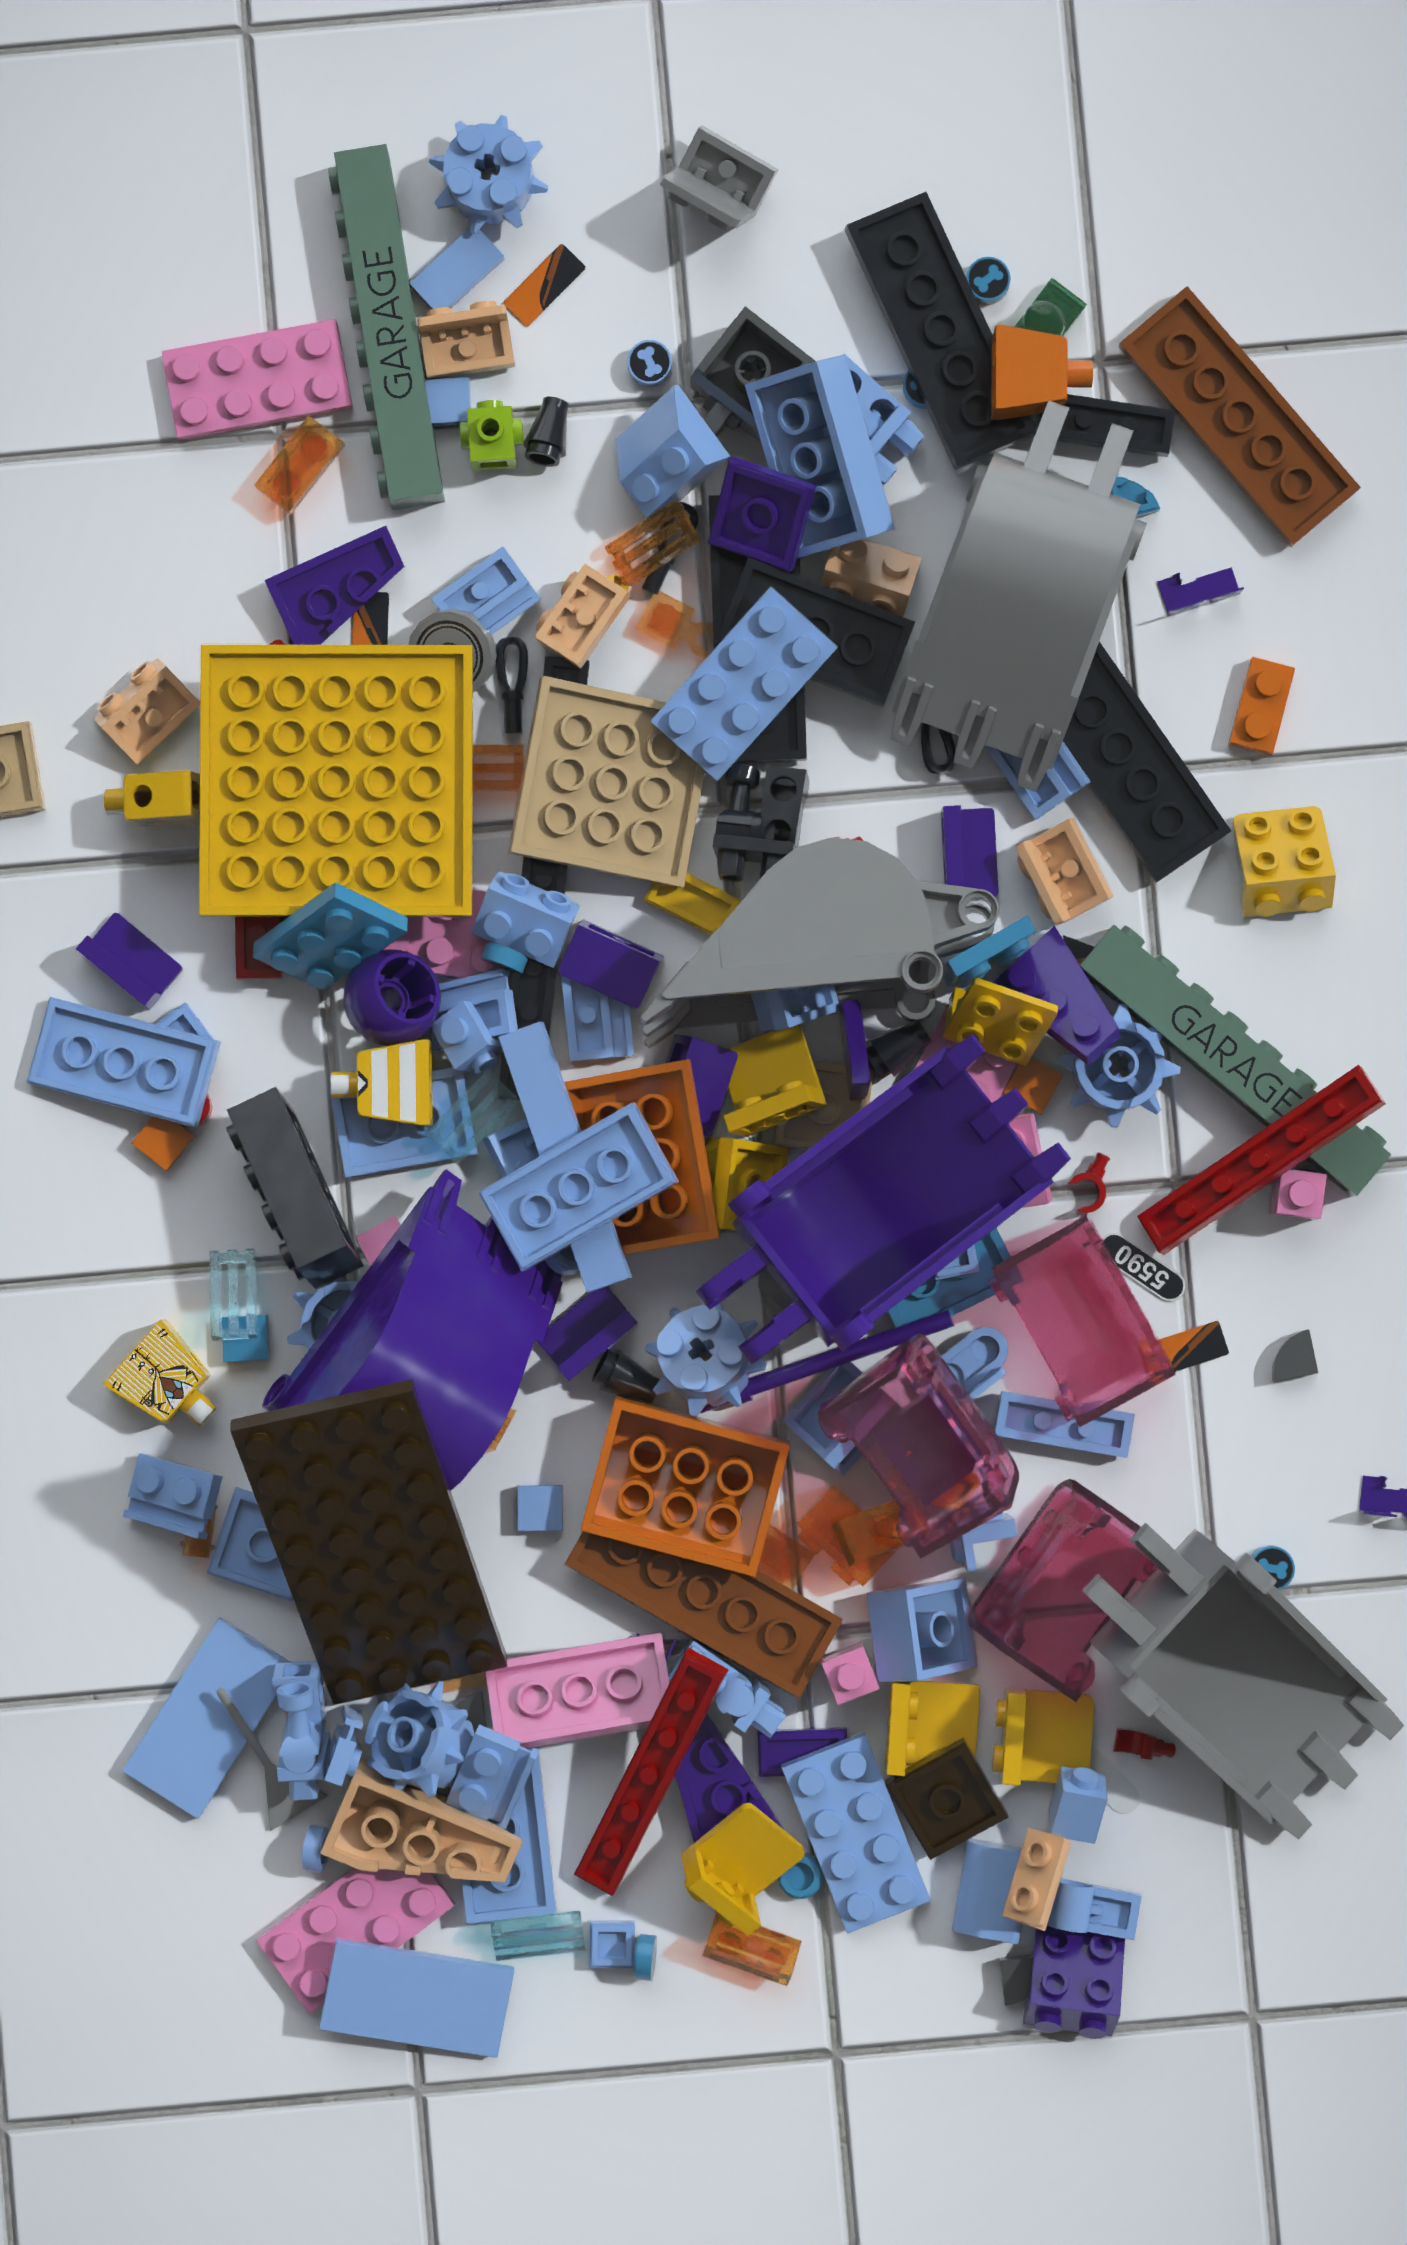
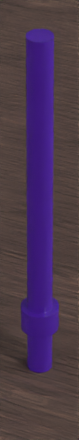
[700,1309,954,1413]

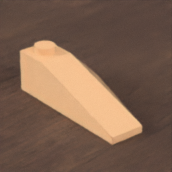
[320,1757,523,1883]

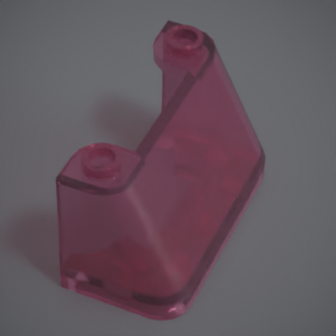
[988,1213,1176,1427]
[817,1333,1019,1558]
[968,1479,1157,1702]

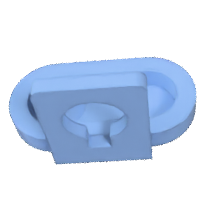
[927,1327,1008,1401]

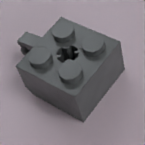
[690,306,815,442]

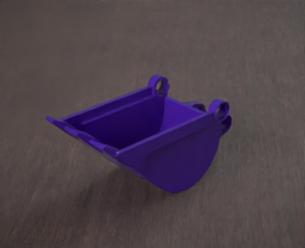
[695,1034,1071,1365]
[262,1169,563,1490]

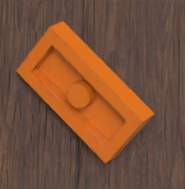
[1228,657,1295,756]

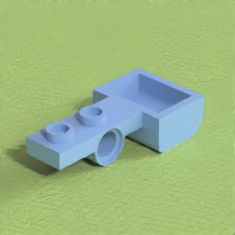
[952,1838,1142,1944]

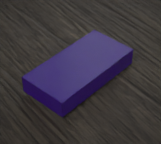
[839,1000,871,1101]
[757,1727,847,1777]

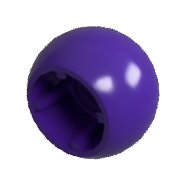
[343,949,441,1046]

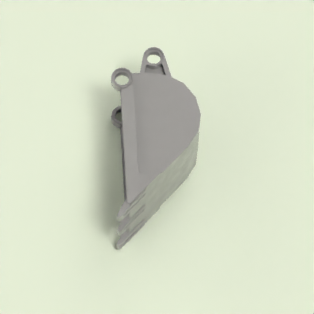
[890,400,1147,792]
[640,837,999,1049]
[1082,1523,1405,1839]

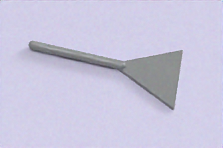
[216,1688,328,1831]

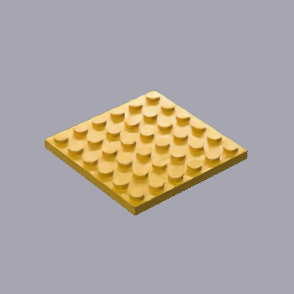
[199,645,473,917]

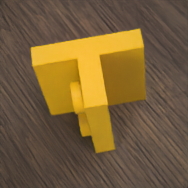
[706,1137,789,1231]

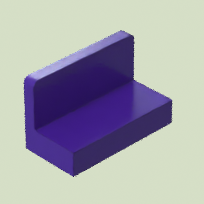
[940,805,999,897]
[76,913,183,1009]
[558,919,664,1008]
[666,1034,738,1137]
[537,1286,638,1381]

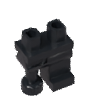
[712,763,810,882]

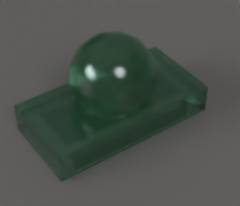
[1014,278,1087,336]

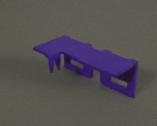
[1157,567,1244,616]
[1359,1475,1407,1519]

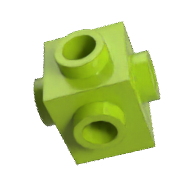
[460,400,524,471]

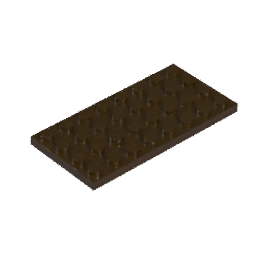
[230,1379,507,1705]

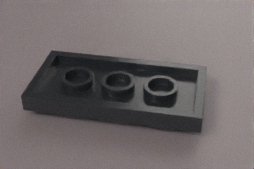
[716,557,915,707]

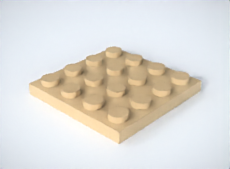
[508,676,705,889]

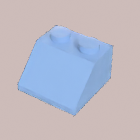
[615,385,730,518]
[866,1578,977,1682]

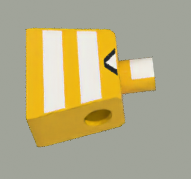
[331,1039,433,1127]

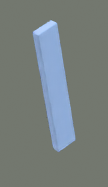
[498,1021,632,1293]

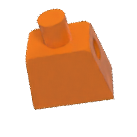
[991,325,1093,420]

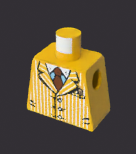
[104,770,200,826]
[103,1319,217,1427]

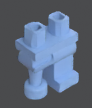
[843,354,924,487]
[668,1638,786,1738]
[272,1661,331,1800]

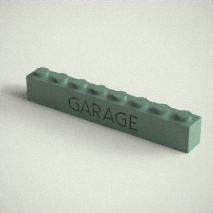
[328,144,445,510]
[1080,925,1392,1197]

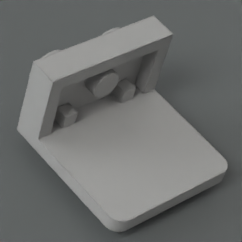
[660,125,779,230]

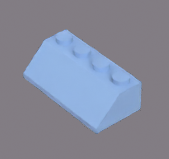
[745,354,895,558]

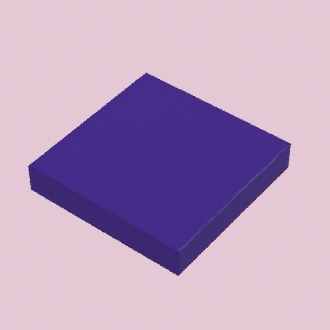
[708,456,817,572]

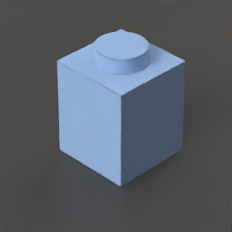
[1049,1766,1108,1844]

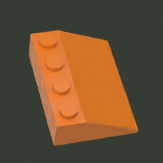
[565,1059,721,1255]
[581,1395,790,1577]

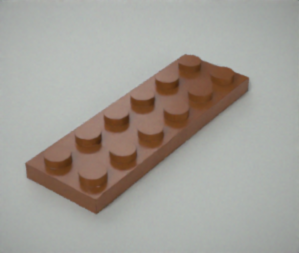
[1118,286,1361,547]
[564,1531,843,1699]

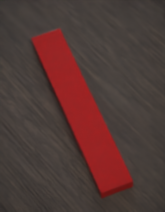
[1137,1064,1386,1255]
[574,1648,729,1897]

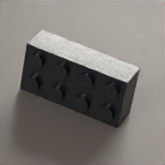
[226,1087,364,1289]

